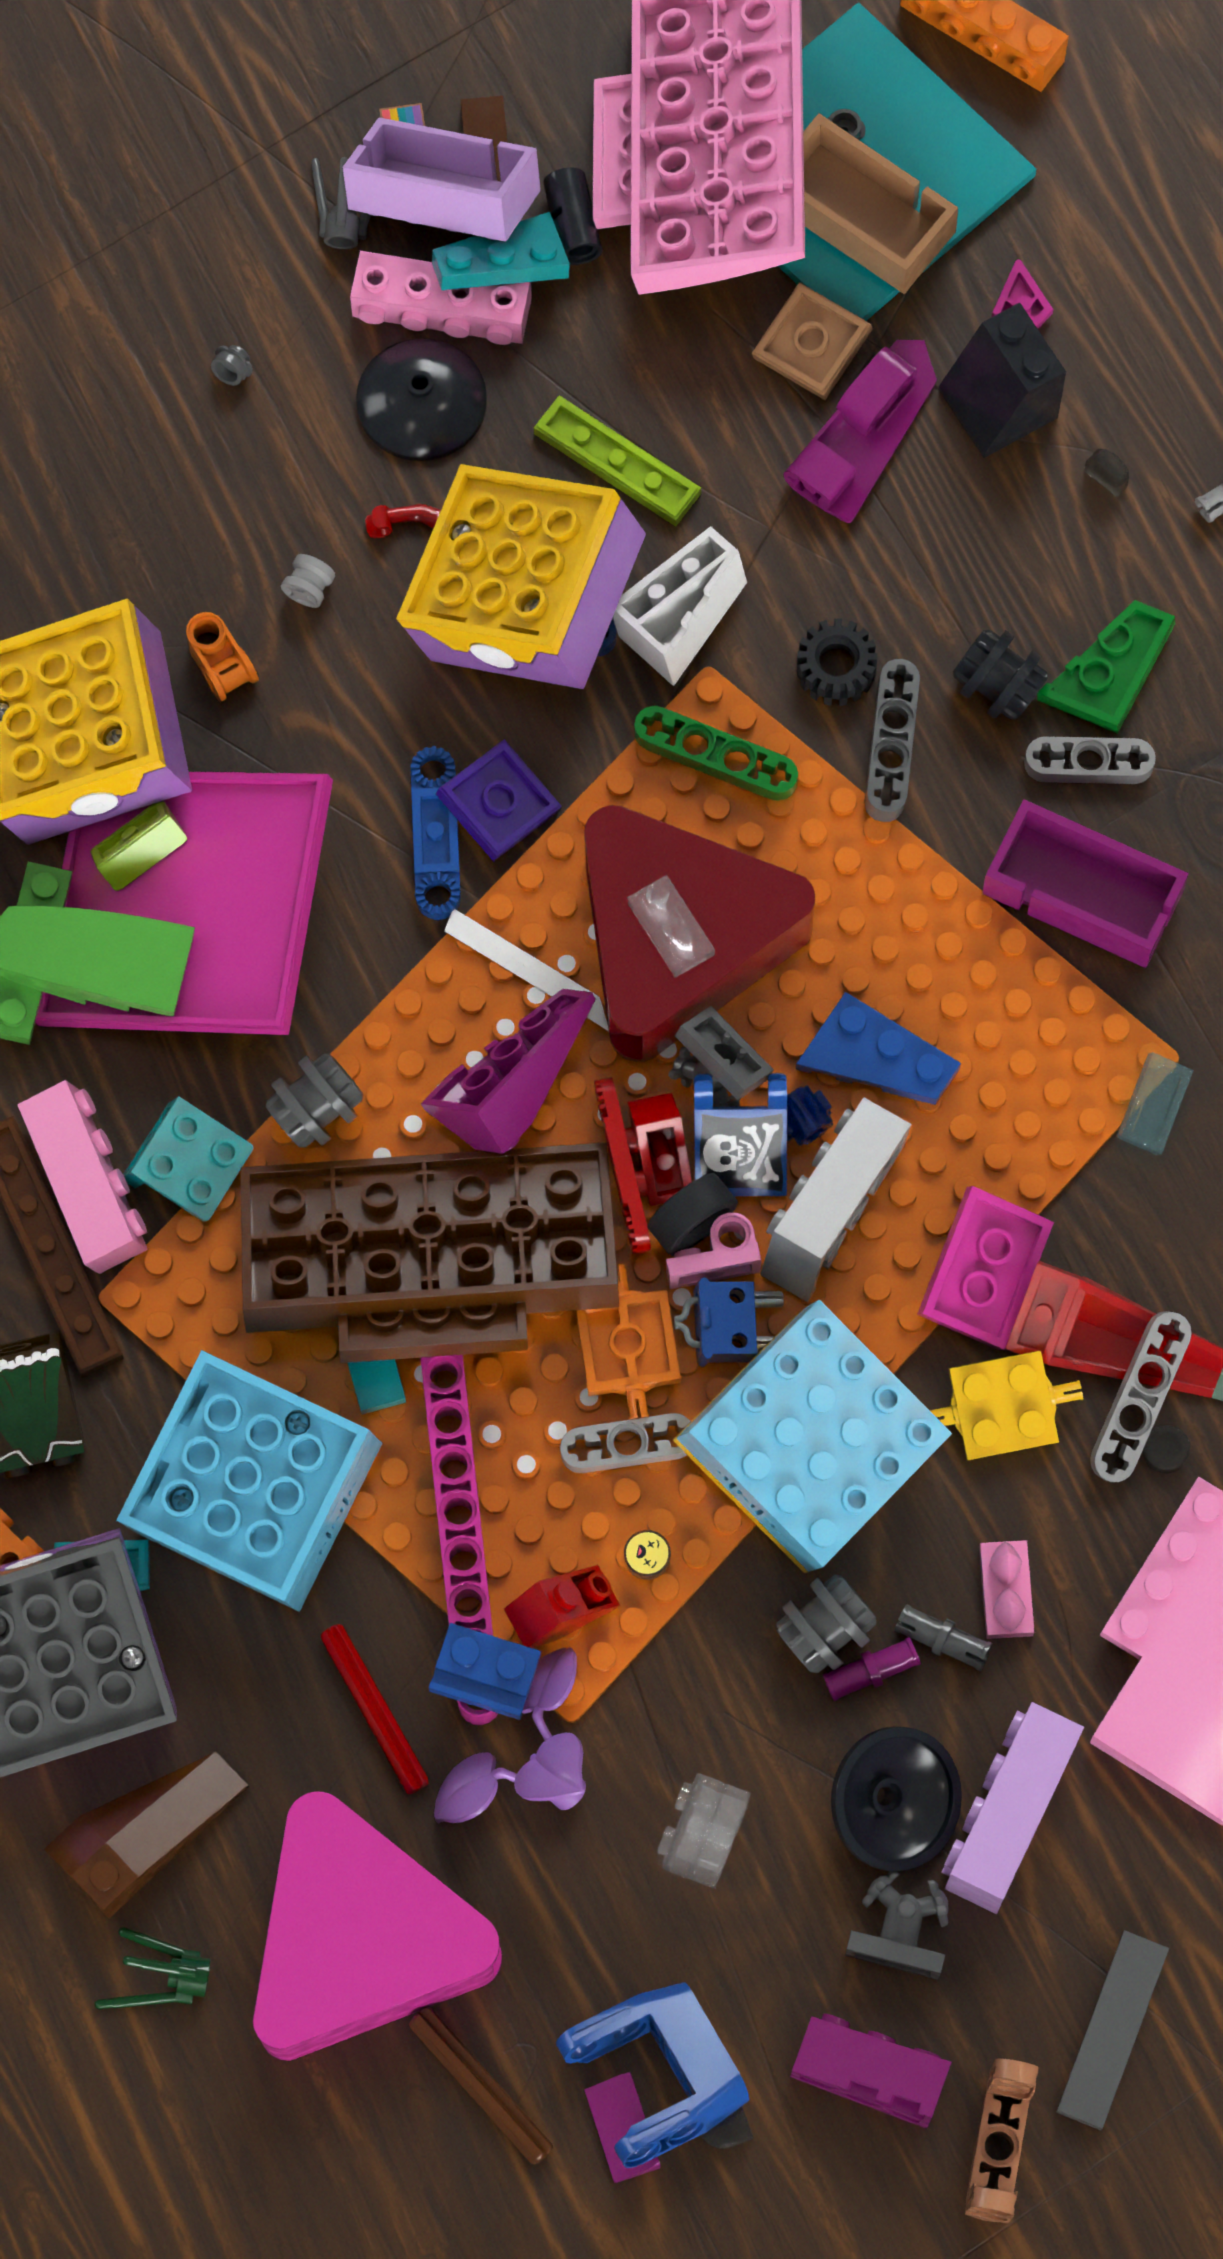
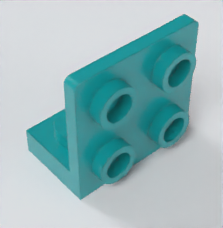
[123,1096,253,1222]

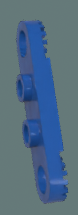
[411,746,461,920]

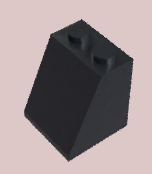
[938,303,1066,458]

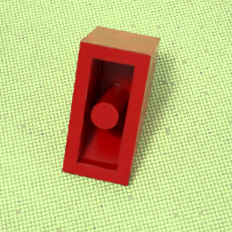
[627,1092,692,1206]

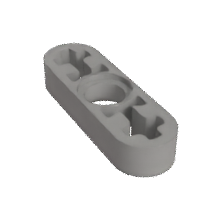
[1024,737,1156,784]
[560,1413,691,1473]

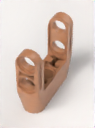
[965,2059,1039,2223]

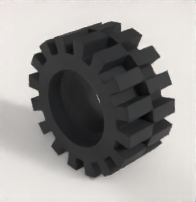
[796,618,877,706]

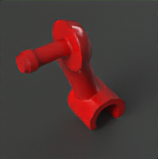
[365,504,441,538]

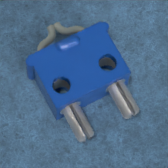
[674,1277,784,1367]

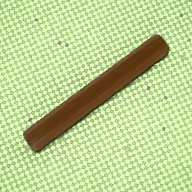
[409,2007,553,2165]

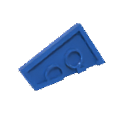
[796,992,961,1105]

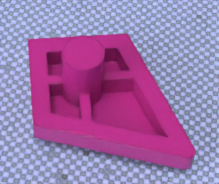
[992,259,1053,329]

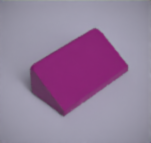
[584,2072,660,2184]

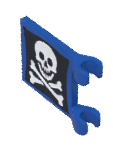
[694,1073,787,1196]

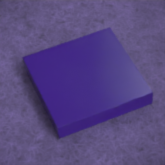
[436,739,562,862]

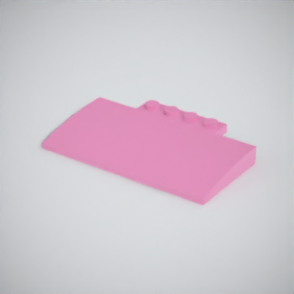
[593,0,805,295]
[1090,1477,1223,1826]

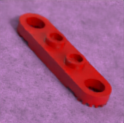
[594,1077,651,1254]

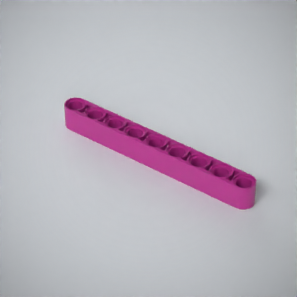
[421,1355,498,1725]

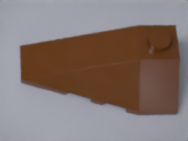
[44,1752,249,1919]

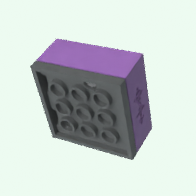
[0,1528,177,1777]

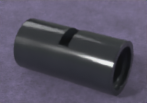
[543,167,603,265]

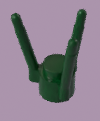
[95,1927,211,2009]

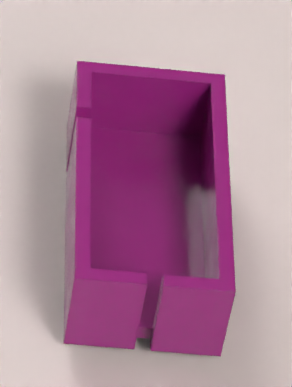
[982,799,1189,968]

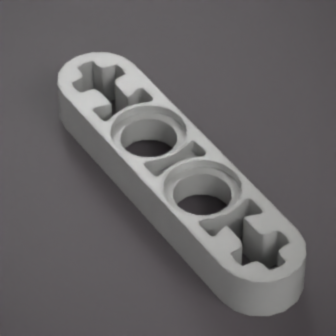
[1090,1311,1192,1482]

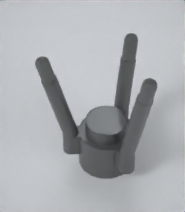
[311,157,371,249]

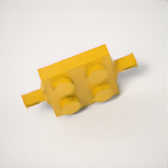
[930,1350,1083,1460]

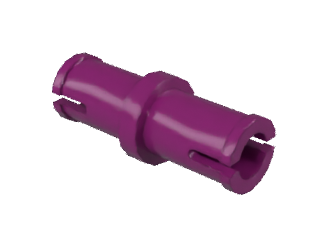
[822,1637,921,1702]

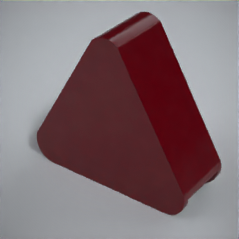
[584,805,815,1062]

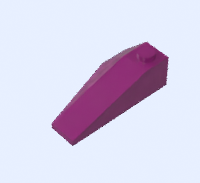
[421,989,596,1154]

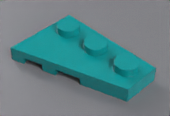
[432,212,570,290]

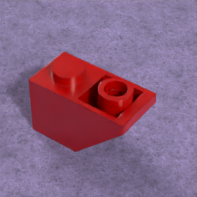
[504,1565,620,1648]

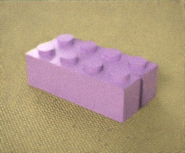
[343,117,541,241]
[941,1702,1084,1914]

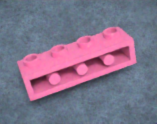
[350,251,532,345]
[17,1080,148,1274]

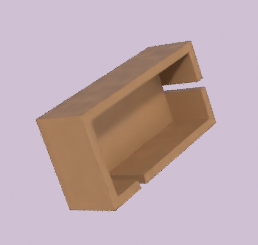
[803,113,958,294]

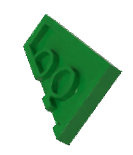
[1037,600,1175,734]

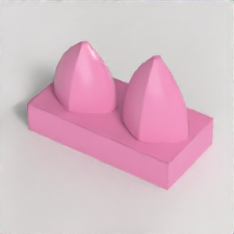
[979,1540,1035,1639]

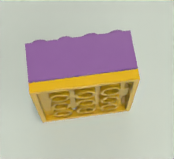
[396,464,646,689]
[0,598,192,845]

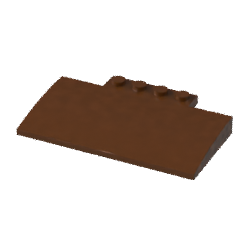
[241,1142,619,1363]

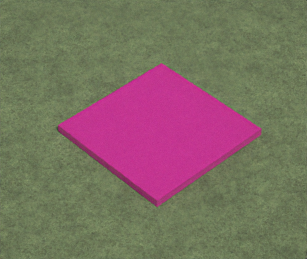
[35,772,333,1035]

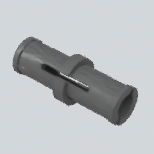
[894,1604,993,1671]

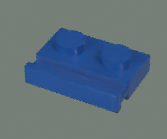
[429,1623,541,1720]

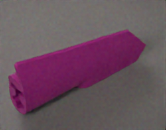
[783,340,937,523]

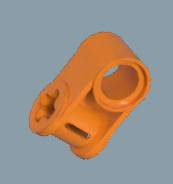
[186,612,259,703]

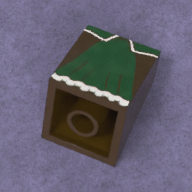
[0,1331,85,1478]

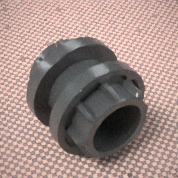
[266,1053,364,1148]
[776,1574,877,1673]

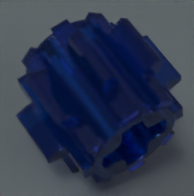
[787,1085,834,1146]

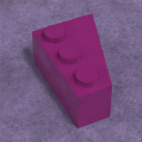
[790,2013,952,2129]

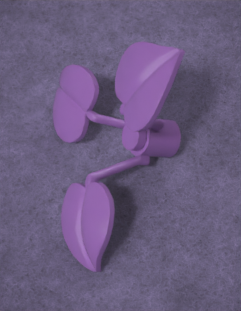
[434,1646,586,1824]

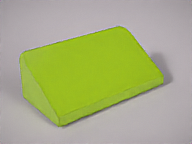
[90,801,187,891]

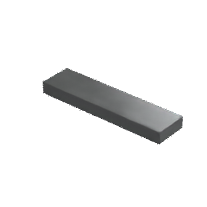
[1056,1930,1169,2130]

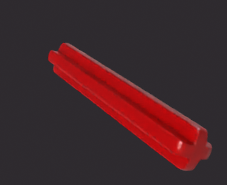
[321,1624,429,1794]

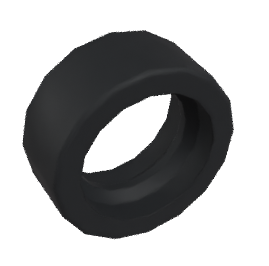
[648,1173,738,1256]

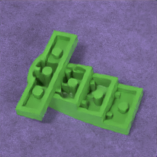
[0,861,195,1045]

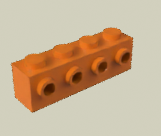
[900,0,1069,92]

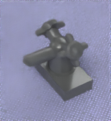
[668,1006,774,1107]
[845,1871,949,1980]

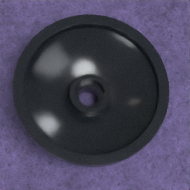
[356,338,487,461]
[831,1726,962,1871]

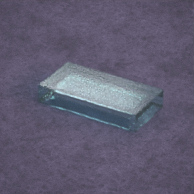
[1117,1052,1194,1155]

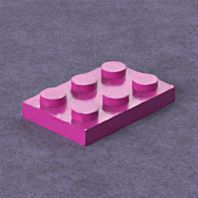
[917,1186,1054,1350]

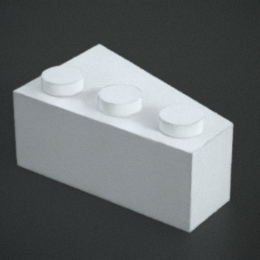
[613,526,747,686]

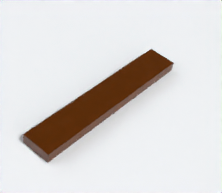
[0,1116,124,1378]

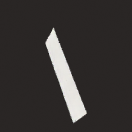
[445,909,609,1031]

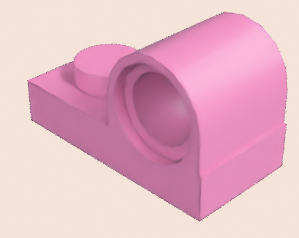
[666,1213,761,1289]

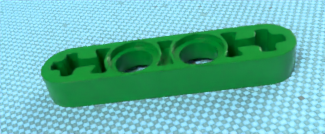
[634,706,798,801]

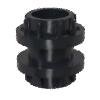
[953,629,1048,720]

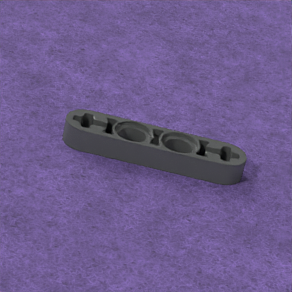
[864,659,920,822]

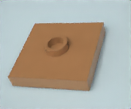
[752,282,873,400]

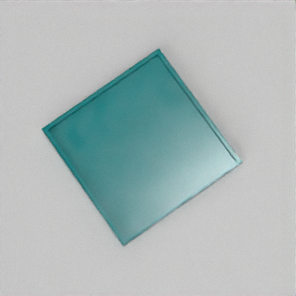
[778,2,1037,321]

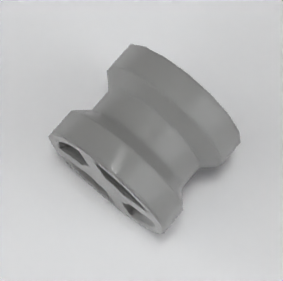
[281,554,335,608]

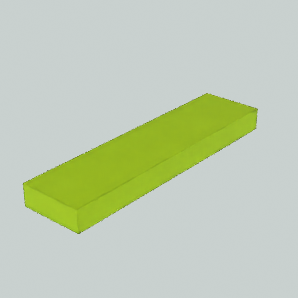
[534,395,701,527]

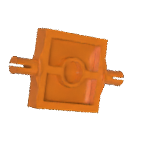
[576,1264,681,1420]

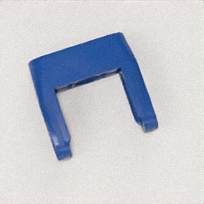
[556,1982,749,2168]

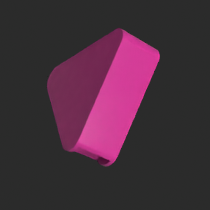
[253,1792,502,2061]

